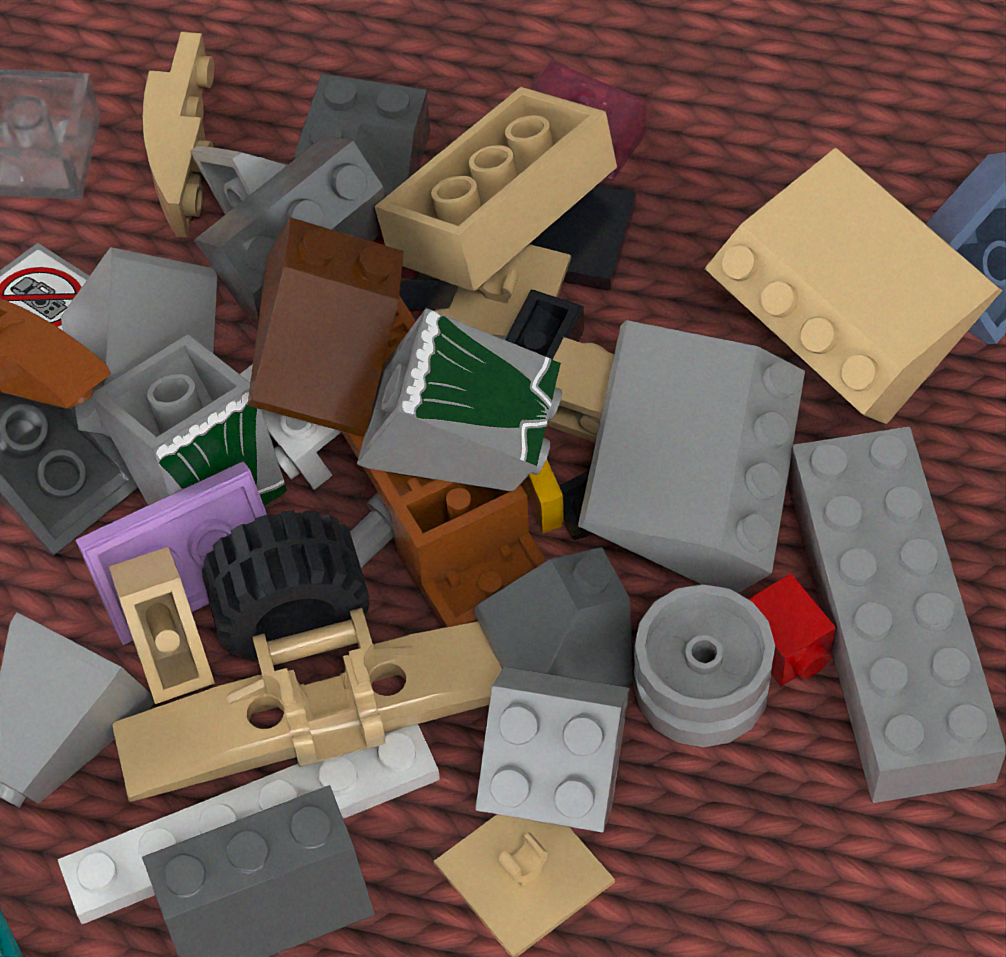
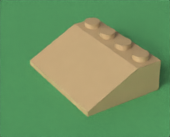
[704,147,1003,424]

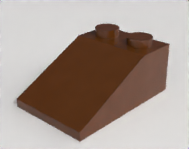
[247,217,404,437]

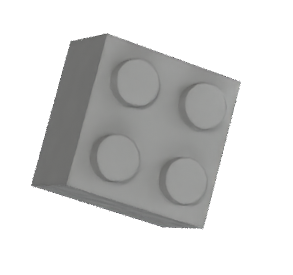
[475,667,629,833]

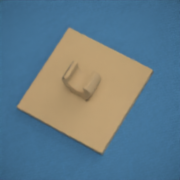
[435,244,571,336]
[434,814,615,957]

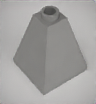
[0,612,154,808]

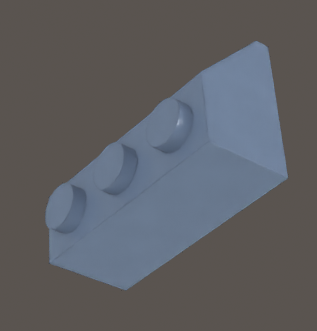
[926,152,1006,344]

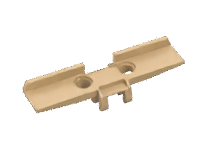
[112,608,502,802]

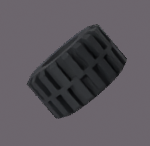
[201,510,370,661]

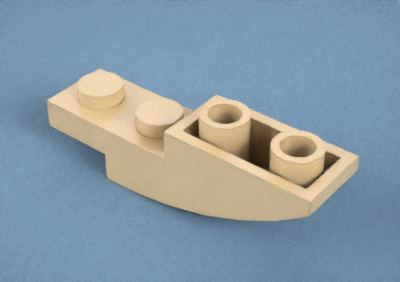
[142,32,214,238]

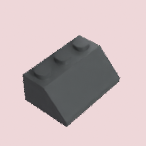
[194,136,385,330]
[142,785,375,957]

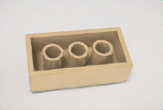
[374,87,617,292]

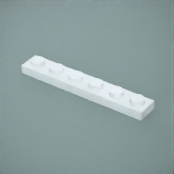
[58,724,440,924]

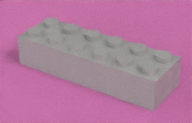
[787,426,1006,803]

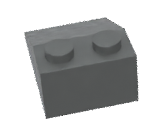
[0,390,138,556]

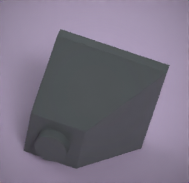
[473,547,634,688]

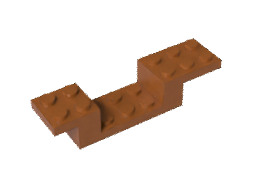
[341,295,547,628]

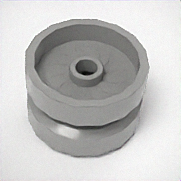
[633,584,775,748]

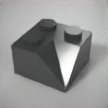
[293,74,430,197]

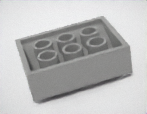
[578,320,805,593]

